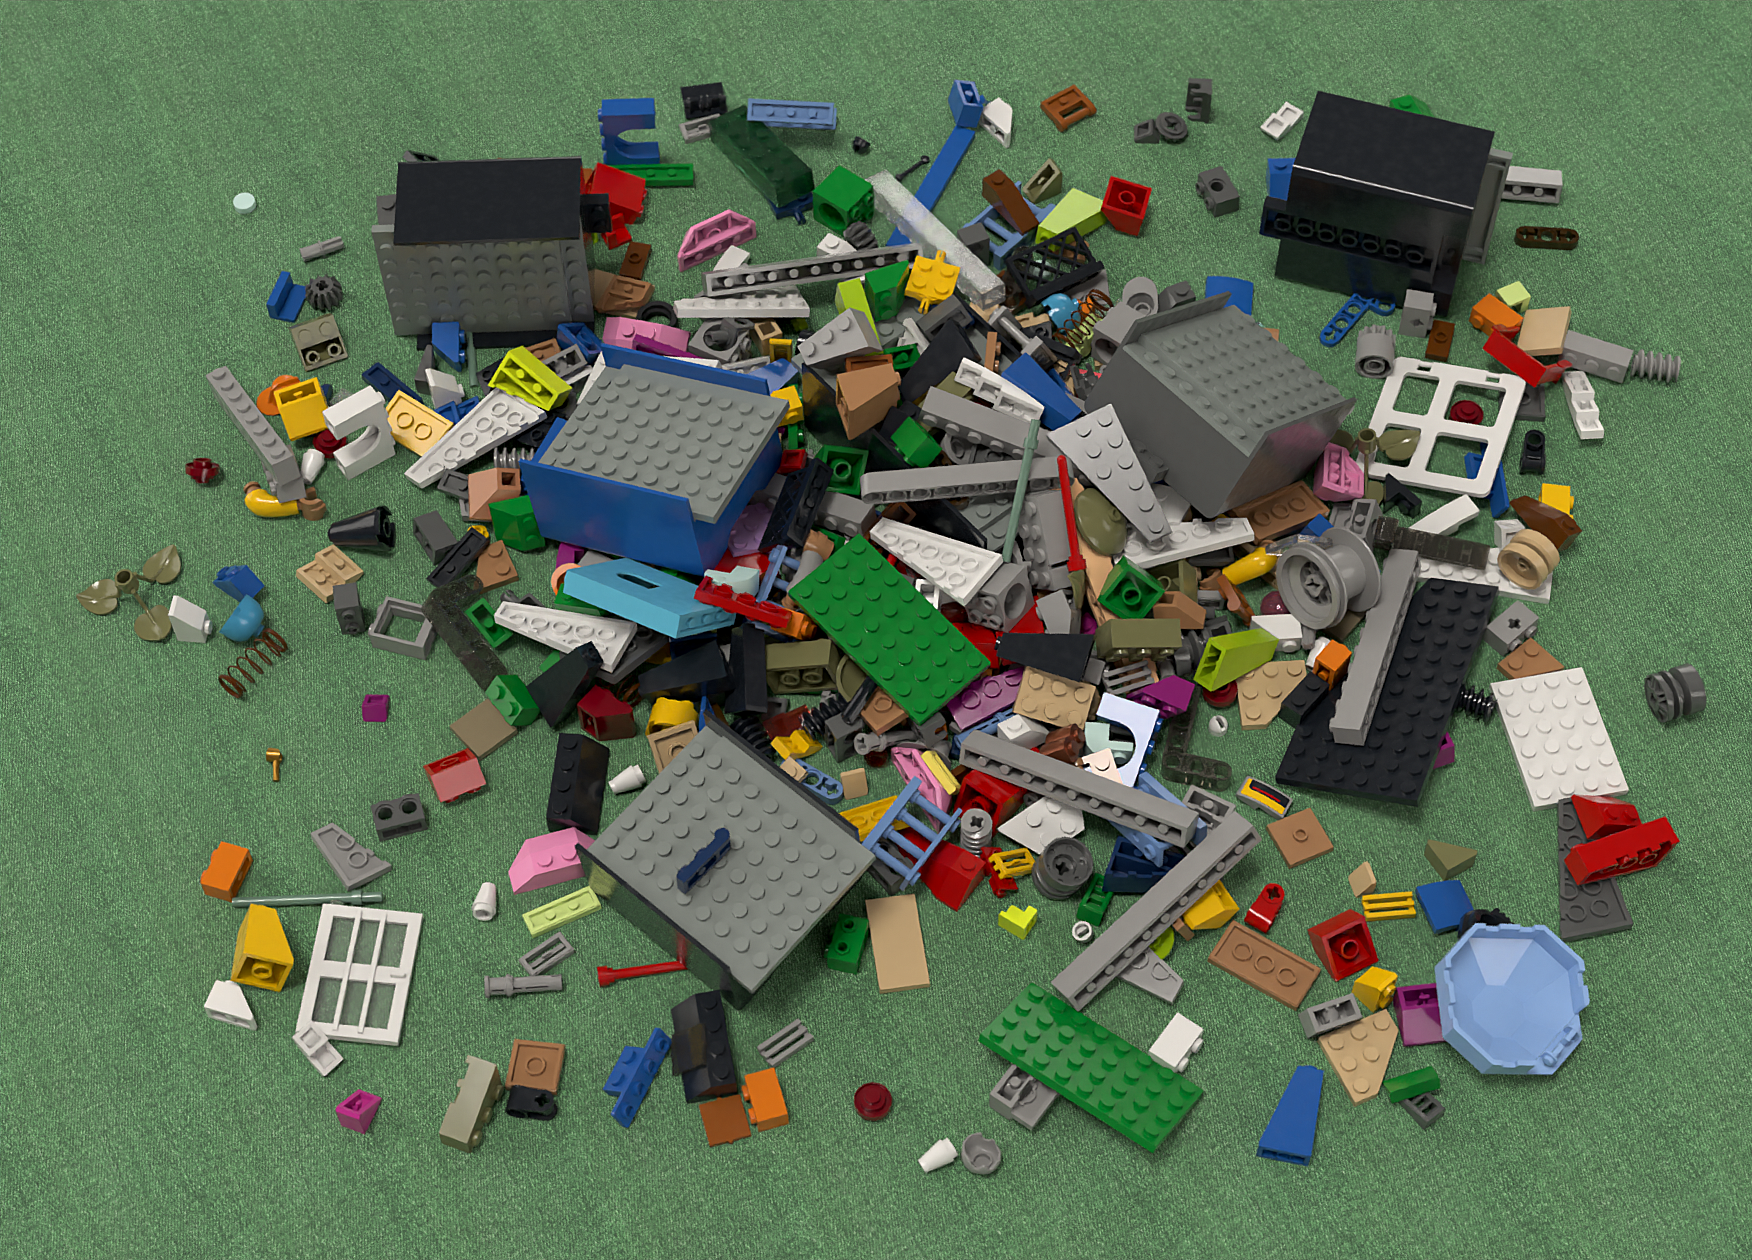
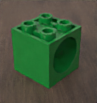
[813,165,875,237]

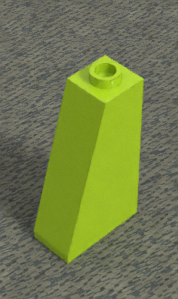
[1035,188,1108,251]
[835,278,883,356]
[1193,628,1279,691]

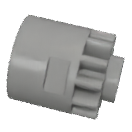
[1355,324,1396,379]

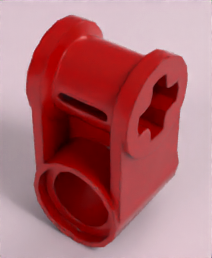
[1244,883,1285,934]

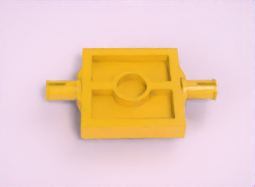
[904,250,961,314]

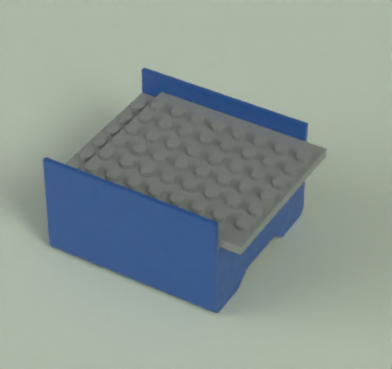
[518,343,790,577]

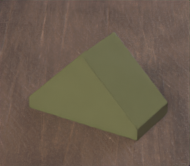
[1022,158,1063,204]
[1424,839,1477,881]

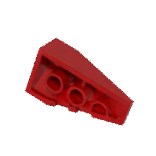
[894,826,986,912]

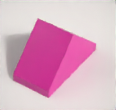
[336,1089,382,1134]

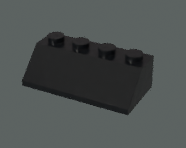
[546,733,610,835]
[671,989,738,1104]

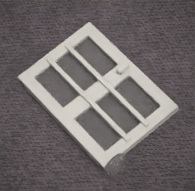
[295,900,423,1046]

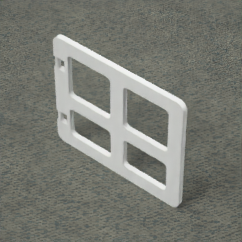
[1356,357,1526,498]

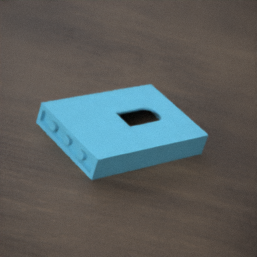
[563,558,736,638]

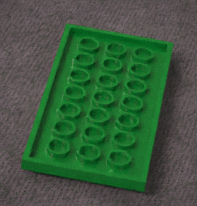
[788,533,991,726]
[978,982,1204,1153]

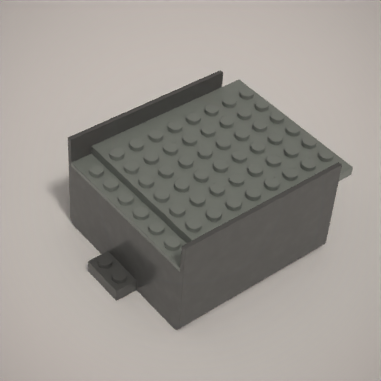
[1084,291,1358,518]

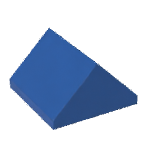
[557,322,603,367]

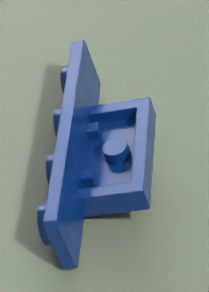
[1464,442,1509,518]
[603,1028,672,1128]

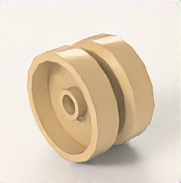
[1497,529,1560,589]

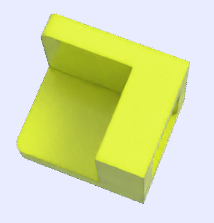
[998,905,1038,940]

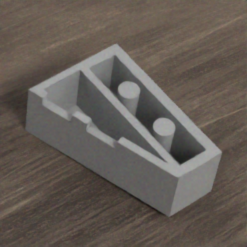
[797,308,883,370]

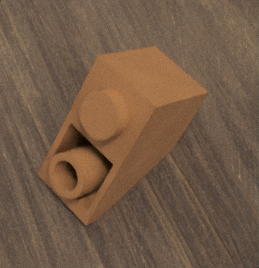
[1153,591,1207,629]

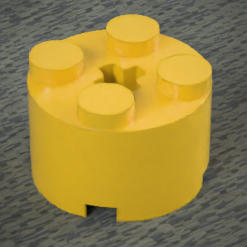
[645,697,699,737]

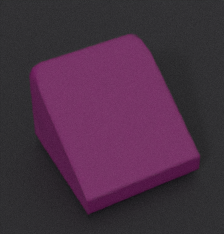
[362,694,390,722]

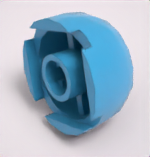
[1041,293,1082,337]
[219,594,265,642]

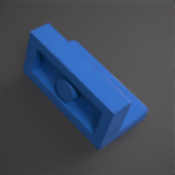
[266,271,306,323]

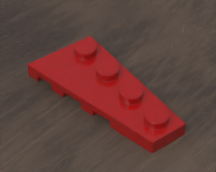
[693,575,793,629]

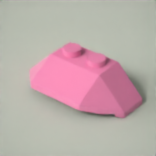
[678,209,756,272]
[602,317,691,352]
[1313,442,1364,502]
[891,747,953,834]
[508,827,595,895]

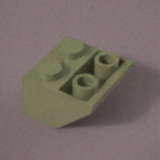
[288,313,348,371]

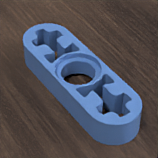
[781,759,843,805]

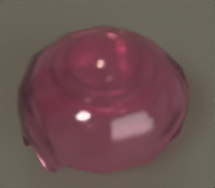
[1260,591,1291,615]

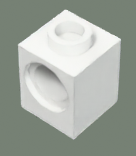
[1494,519,1525,550]

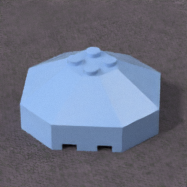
[1434,923,1590,1075]

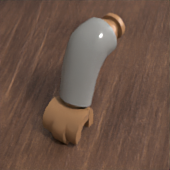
[782,529,834,611]

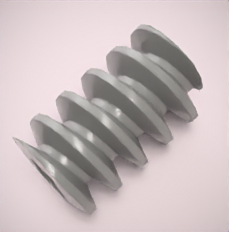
[1630,349,1681,383]
[494,447,535,476]
[960,808,992,858]

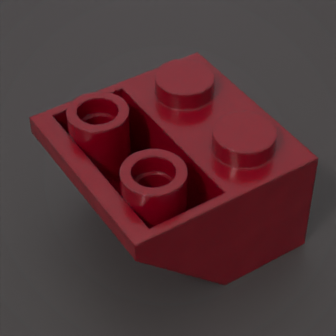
[577,685,636,742]

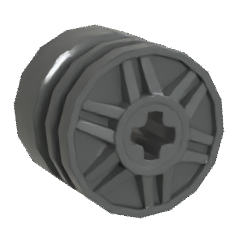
[1171,625,1210,678]
[1644,663,1706,723]
[1031,837,1093,900]

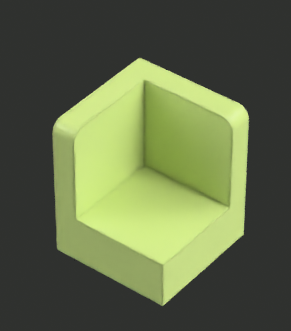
[1495,281,1531,313]

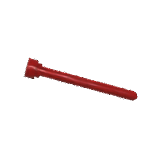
[1057,455,1087,571]
[597,961,687,987]

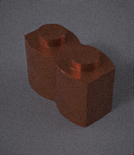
[1039,723,1085,764]

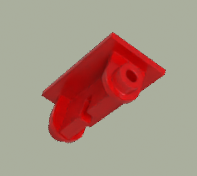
[980,847,1018,898]

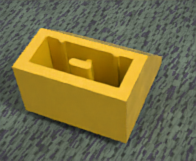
[274,377,329,441]
[1182,879,1239,930]

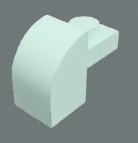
[704,566,759,596]
[1083,722,1133,764]

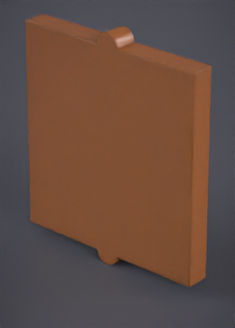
[699,1094,751,1148]

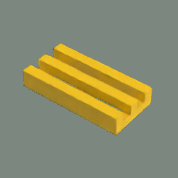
[989,847,1035,879]
[1361,891,1416,922]

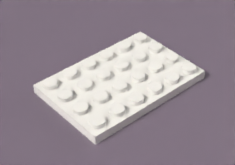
[1489,667,1629,812]

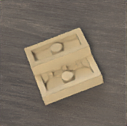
[296,544,363,603]

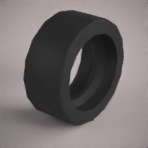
[636,301,679,328]

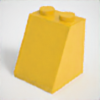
[230,904,294,992]

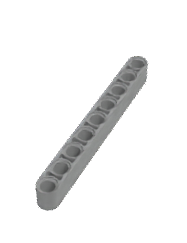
[860,456,1075,504]

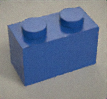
[948,80,983,128]

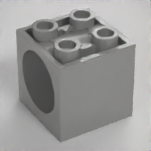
[1091,301,1146,366]
[688,318,752,365]
[965,561,1035,633]

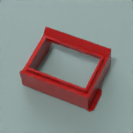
[1482,324,1572,388]

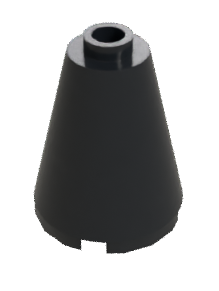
[328,505,396,552]

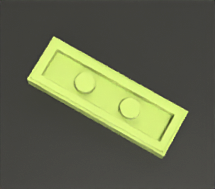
[522,886,602,938]

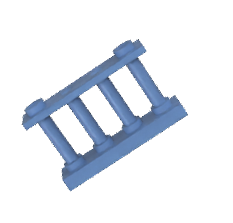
[747,99,837,130]
[962,181,1056,271]
[742,545,809,643]
[1102,771,1207,867]
[862,776,963,891]

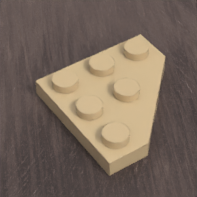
[1235,660,1307,730]
[1317,1009,1399,1107]

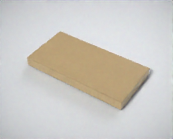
[865,894,930,994]

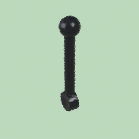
[895,155,929,182]

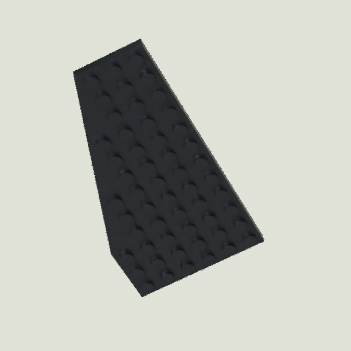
[1275,578,1500,807]

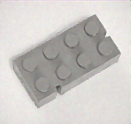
[1014,489,1073,591]

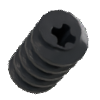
[1456,682,1498,723]
[798,692,848,742]
[730,716,777,760]

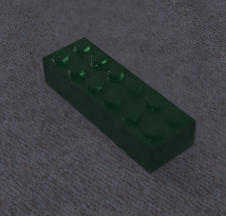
[708,104,815,208]

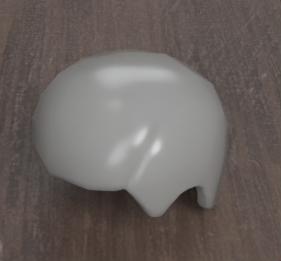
[961,1132,1001,1175]

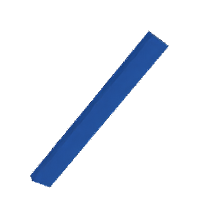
[886,125,975,247]

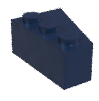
[1102,836,1186,893]

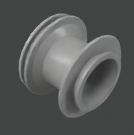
[1276,527,1381,629]

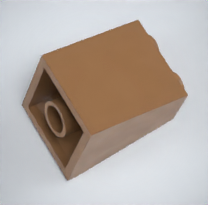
[836,363,901,440]

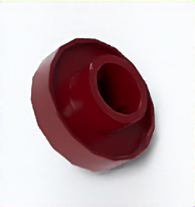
[1449,400,1483,425]
[313,429,348,459]
[185,458,220,483]
[1202,680,1238,707]
[854,1082,892,1121]

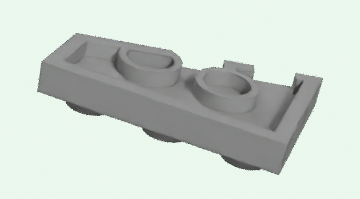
[311,822,392,892]

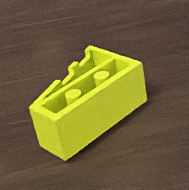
[488,346,572,411]

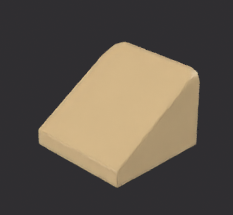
[840,768,868,800]
[1348,861,1377,898]

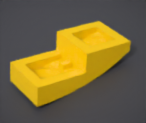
[771,730,823,760]

